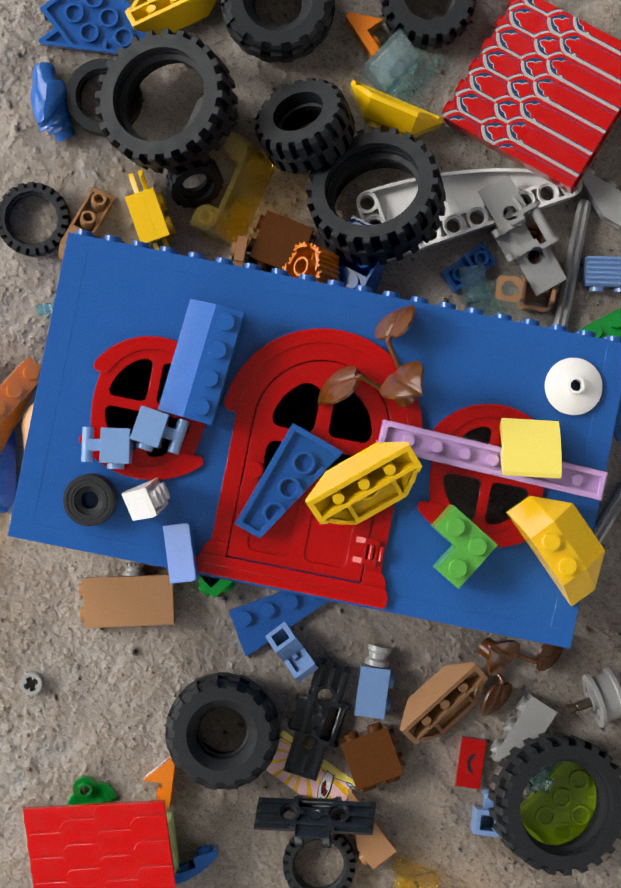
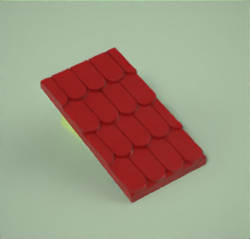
[23,800,180,888]

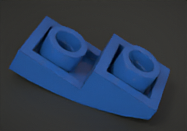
[439,243,497,294]
[175,844,219,885]

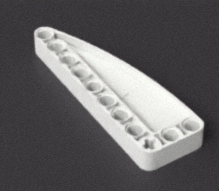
[356,168,583,262]

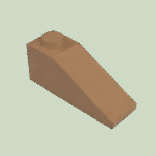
[347,788,397,869]

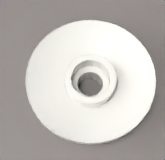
[545,358,602,415]

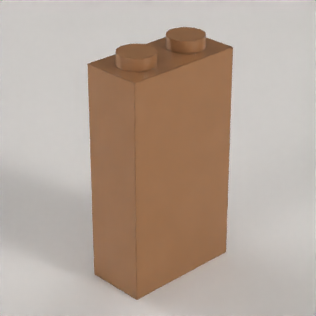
[79,573,176,628]

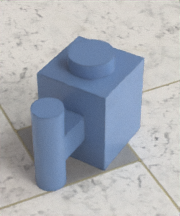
[130,405,189,455]
[81,427,133,469]
[470,788,499,838]

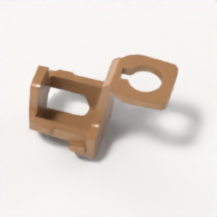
[495,274,556,312]

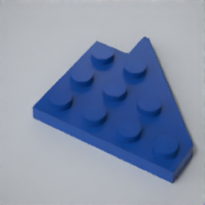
[38,0,146,56]

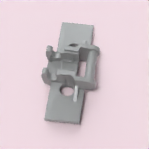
[478,174,567,296]

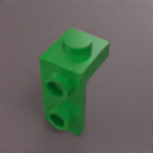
[197,574,236,598]

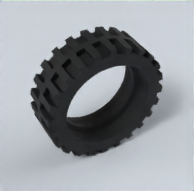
[95,28,238,174]
[306,127,446,266]
[488,732,621,876]

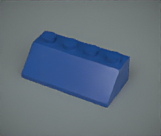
[158,299,246,426]

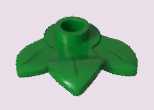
[68,775,117,805]

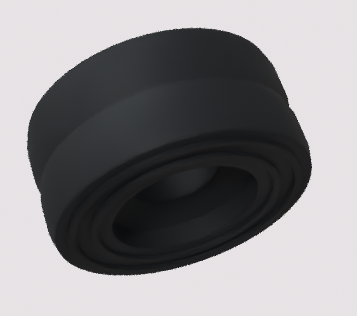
[63,473,118,527]

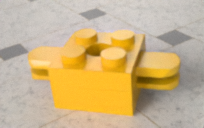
[125,169,176,250]

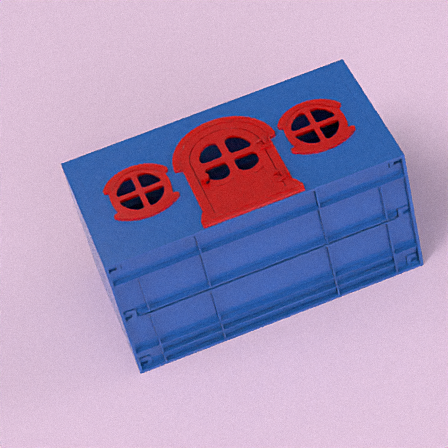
[8,229,621,648]

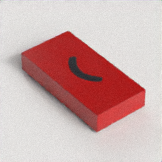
[455,736,487,789]

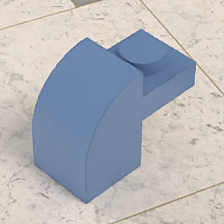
[265,622,319,683]

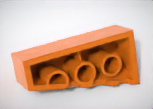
[0,356,41,453]

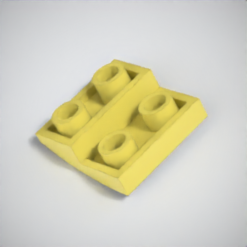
[500,418,562,479]

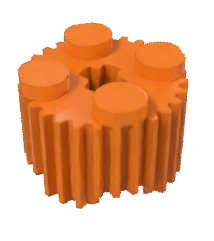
[282,242,340,284]

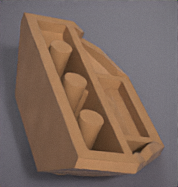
[400,662,488,745]

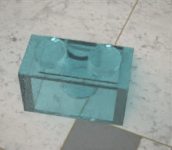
[363,29,420,94]

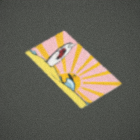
[266,730,355,809]

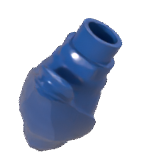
[30,62,76,143]

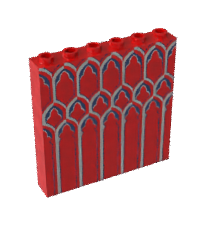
[442,0,621,194]

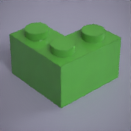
[430,504,498,589]

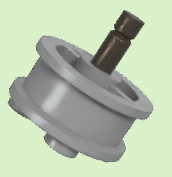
[566,667,621,728]

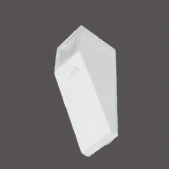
[122,477,170,521]

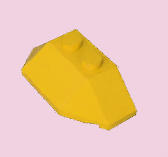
[125,0,217,35]
[350,80,444,138]
[305,442,422,525]
[506,496,605,606]

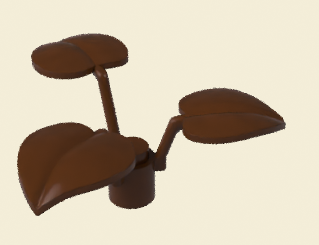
[318,305,424,407]
[478,637,564,716]

